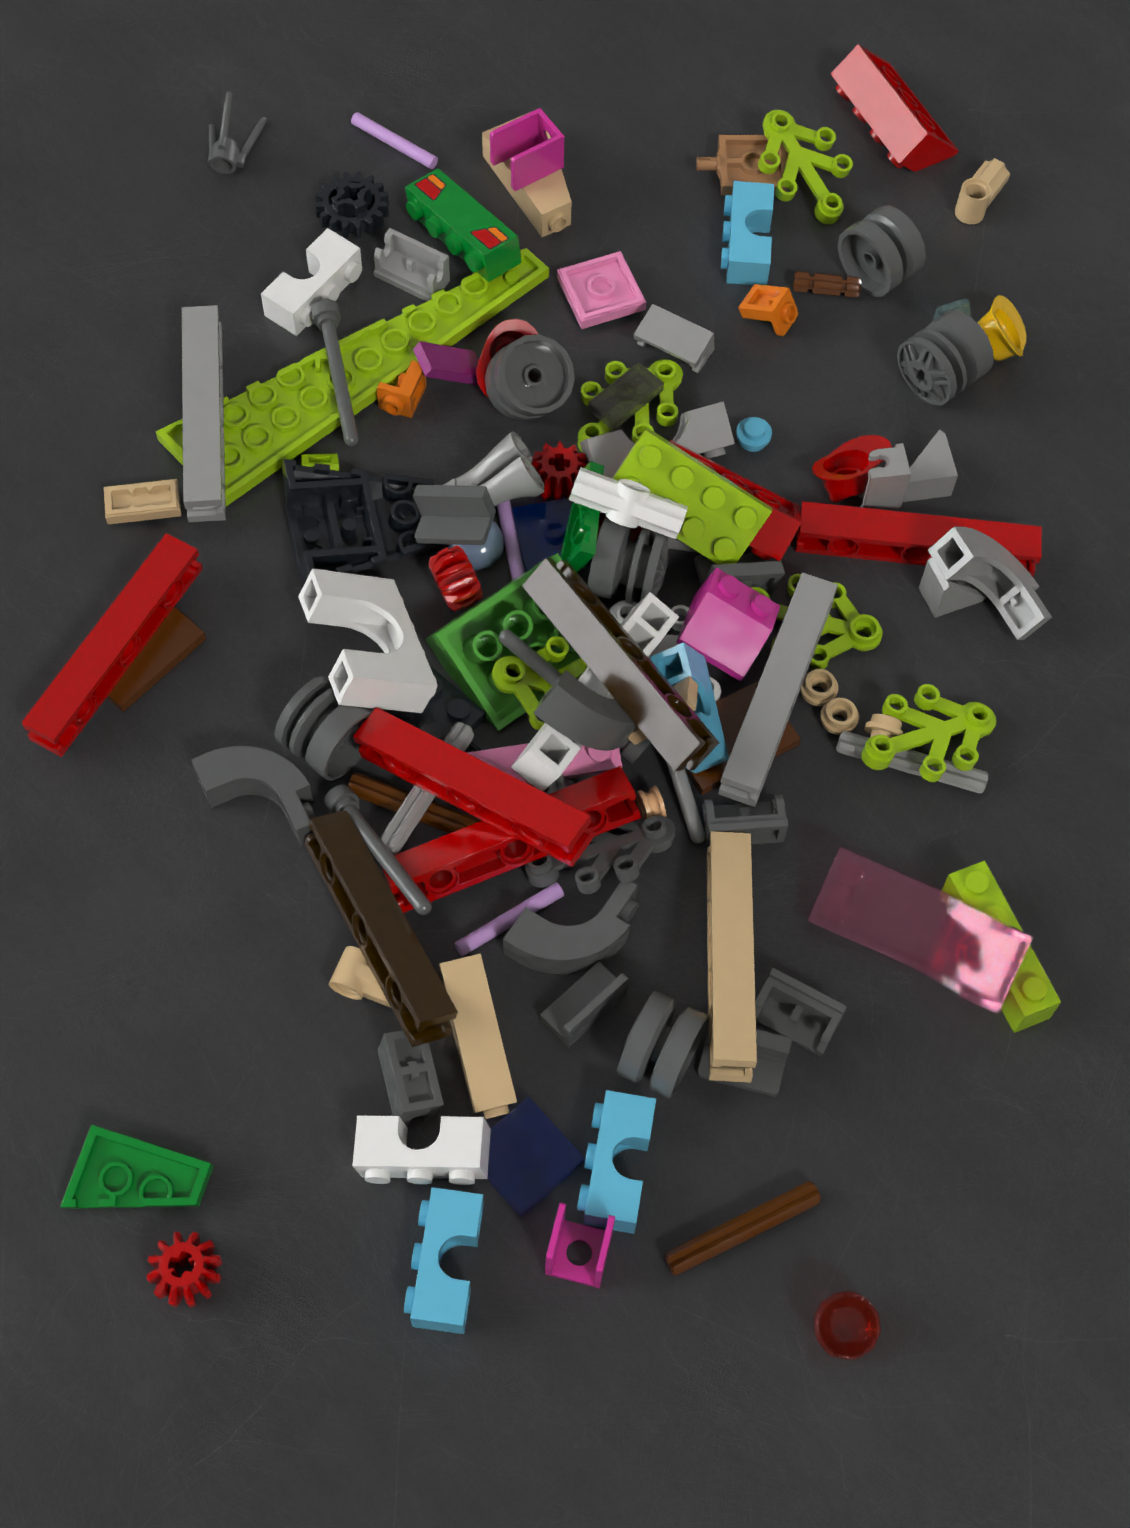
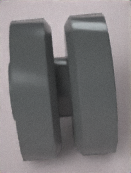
[837,205,926,297]
[485,334,575,422]
[617,991,709,1099]

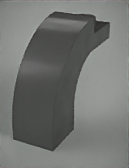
[534,670,638,751]
[191,746,316,846]
[503,882,639,974]

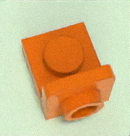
[738,284,798,336]
[377,360,427,418]

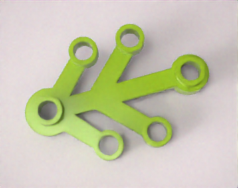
[758,110,853,224]
[578,359,683,453]
[751,573,883,670]
[492,636,588,730]
[861,684,996,782]

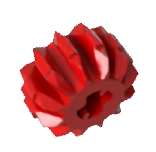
[531,440,587,504]
[429,545,483,611]
[146,1231,222,1308]

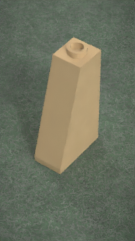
[482,112,572,237]
[437,953,517,1119]

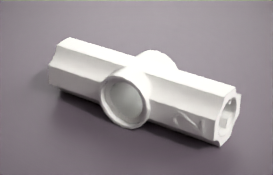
[569,467,688,539]

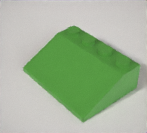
[425,553,581,731]

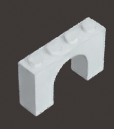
[298,568,438,713]

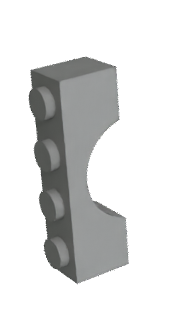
[580,401,735,478]

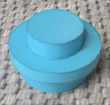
[736,417,772,452]

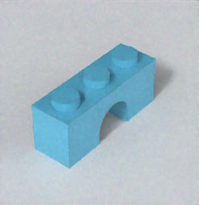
[720,181,774,285]
[650,642,729,774]
[577,1090,656,1234]
[404,1187,484,1334]

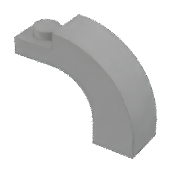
[928,527,1052,640]

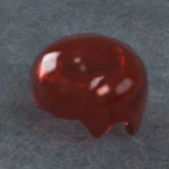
[813,1291,881,1360]

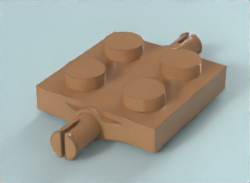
[696,135,799,196]

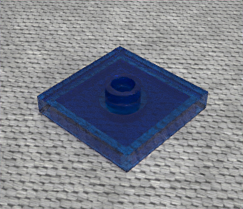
[512,498,592,572]
[487,1097,585,1218]

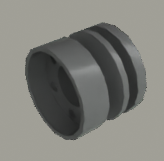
[897,310,994,406]
[588,518,669,604]
[274,676,372,781]

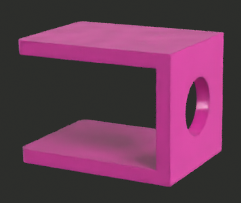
[490,108,565,191]
[545,1203,616,1288]

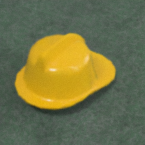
[978,295,1027,361]

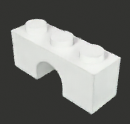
[261,228,362,336]
[352,1116,491,1185]

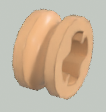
[635,785,666,820]

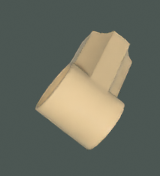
[955,158,1010,224]
[328,946,391,1008]

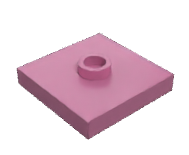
[557,251,646,329]

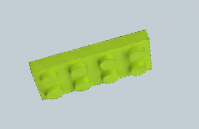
[612,427,772,565]

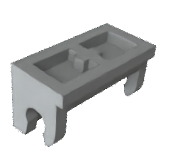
[373,228,450,301]
[634,304,715,373]
[858,443,911,511]

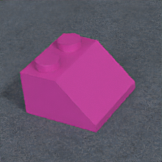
[676,567,780,681]

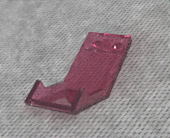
[808,846,1033,1014]

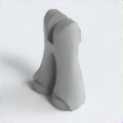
[444,431,544,506]

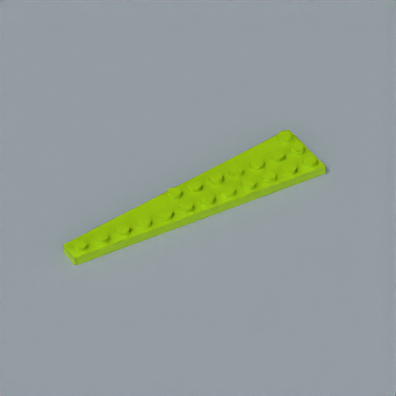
[156,248,549,507]

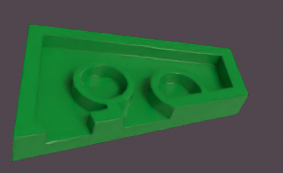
[560,461,604,572]
[60,1124,214,1209]

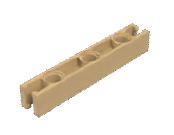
[706,831,757,1083]

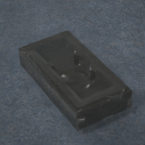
[588,362,664,431]

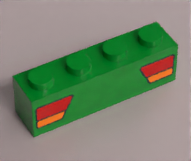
[405,168,522,282]

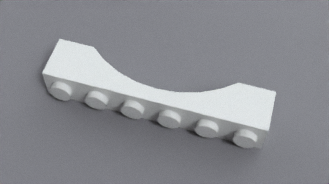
[511,592,679,791]

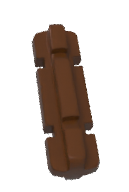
[793,271,861,298]

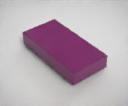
[413,341,479,386]

